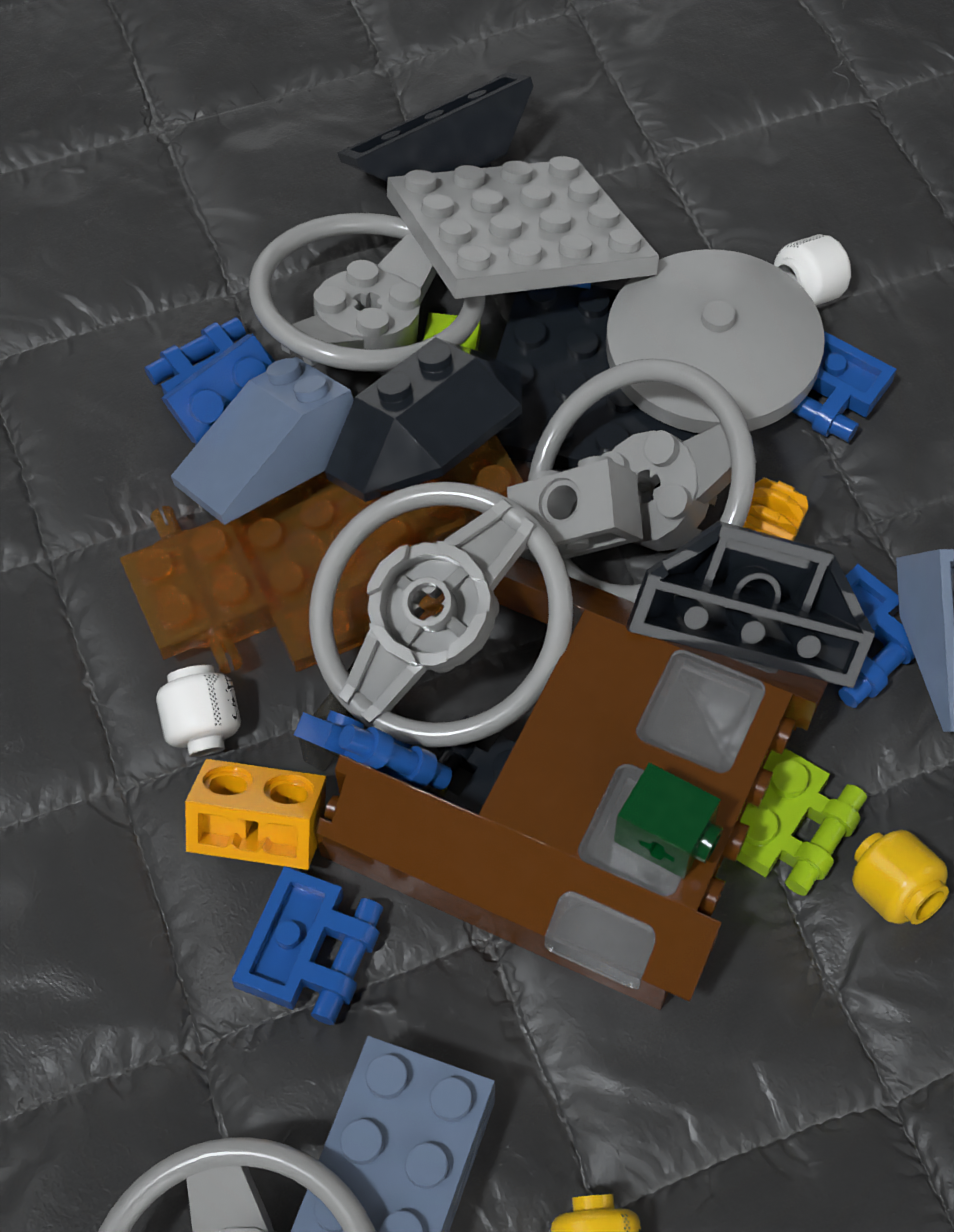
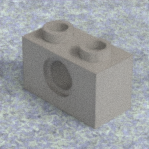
[507,456,643,563]

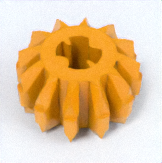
[743,477,809,541]

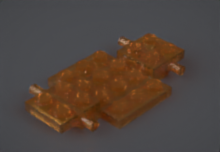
[120,434,523,674]

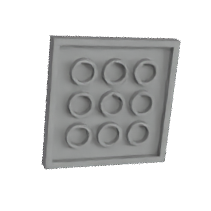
[387,156,659,299]

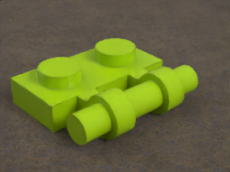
[737,748,867,896]

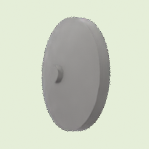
[606,249,825,433]

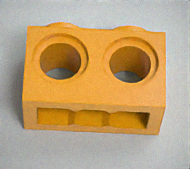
[185,759,326,870]

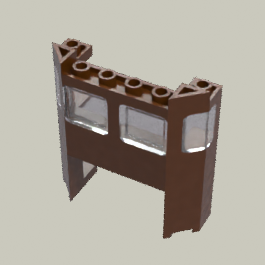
[315,557,828,1010]

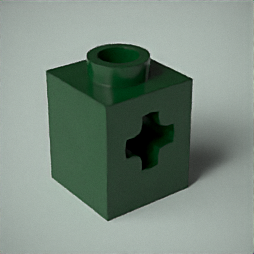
[614,762,724,879]

